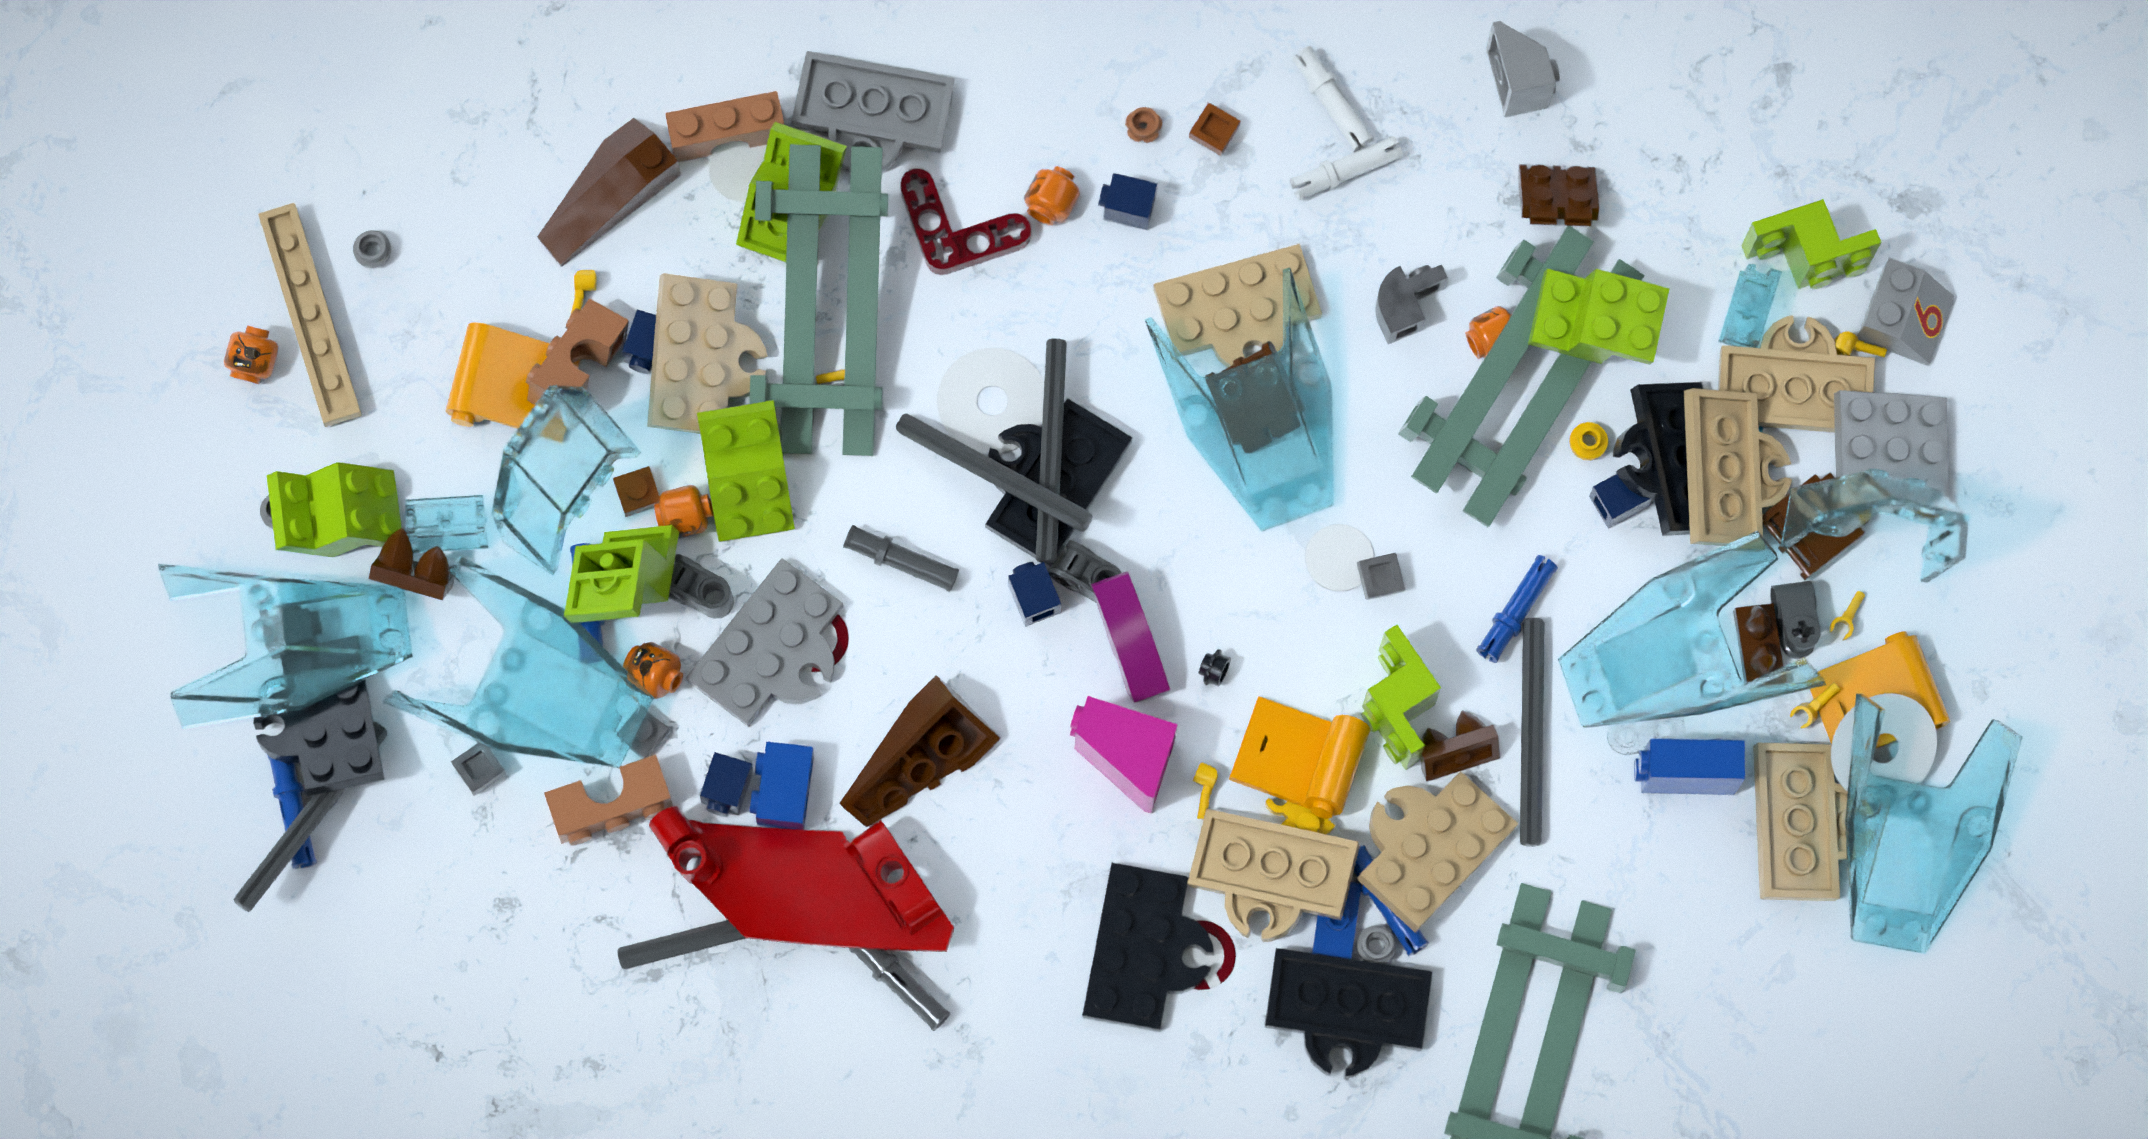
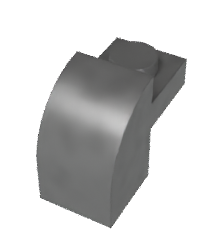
[1375,264,1448,345]

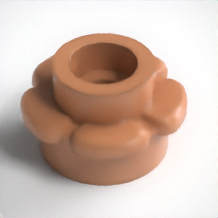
[1125,107,1162,143]

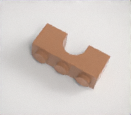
[665,91,785,162]
[526,298,629,423]
[544,754,673,846]

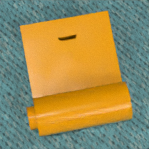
[445,322,580,441]
[1805,631,1951,751]
[1229,696,1370,819]

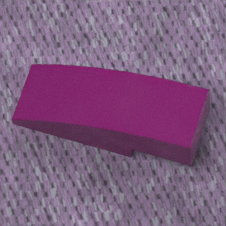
[1091,571,1170,703]

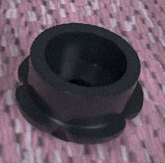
[1198,649,1231,687]

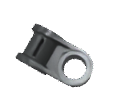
[1049,540,1122,603]
[669,554,734,619]
[1770,581,1821,659]

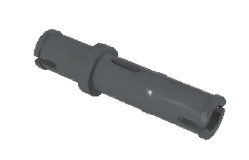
[843,525,960,592]
[849,948,951,1031]

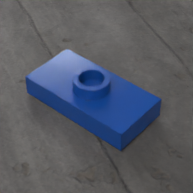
[1312,882,1362,959]

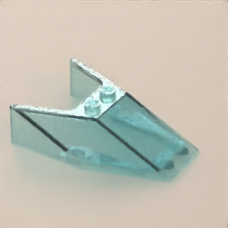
[1144,267,1334,532]
[491,385,641,576]
[1781,469,1970,583]
[1558,530,1826,728]
[382,556,654,768]
[158,563,413,729]
[1845,693,2023,954]

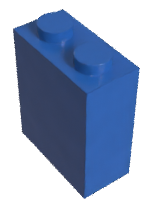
[1634,738,1745,795]

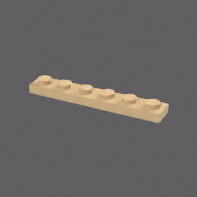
[258,202,362,427]

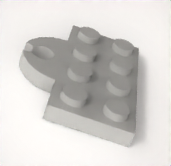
[791,51,955,172]
[686,558,844,727]

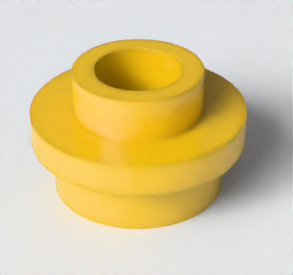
[1569,422,1608,461]

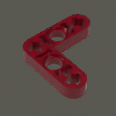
[900,168,1031,275]

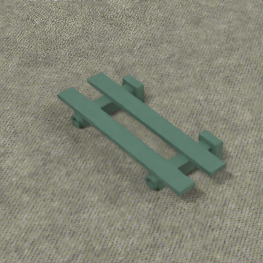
[750,144,888,456]
[1398,226,1645,528]
[1444,883,1636,1139]

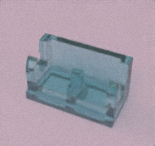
[1718,264,1782,348]
[405,495,488,553]

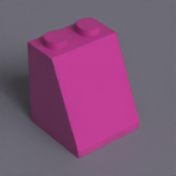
[1070,696,1178,814]

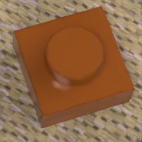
[1188,102,1241,156]
[613,466,660,517]

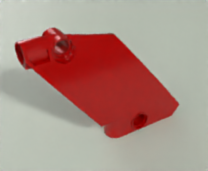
[649,806,955,952]

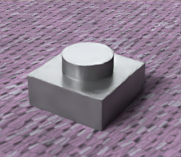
[1357,552,1405,600]
[614,704,670,759]
[451,740,506,796]

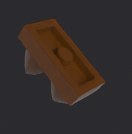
[368,528,456,601]
[1733,603,1785,686]
[1420,710,1500,782]

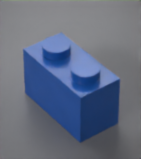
[750,741,814,830]

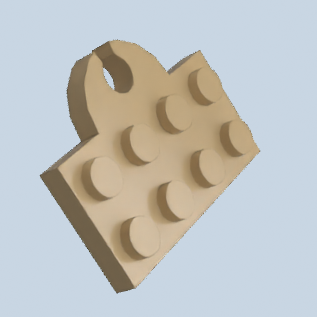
[1153,244,1322,369]
[647,273,768,434]
[1718,315,1875,433]
[1684,388,1792,548]
[1753,742,1874,901]
[1357,771,1519,933]
[1187,809,1360,942]

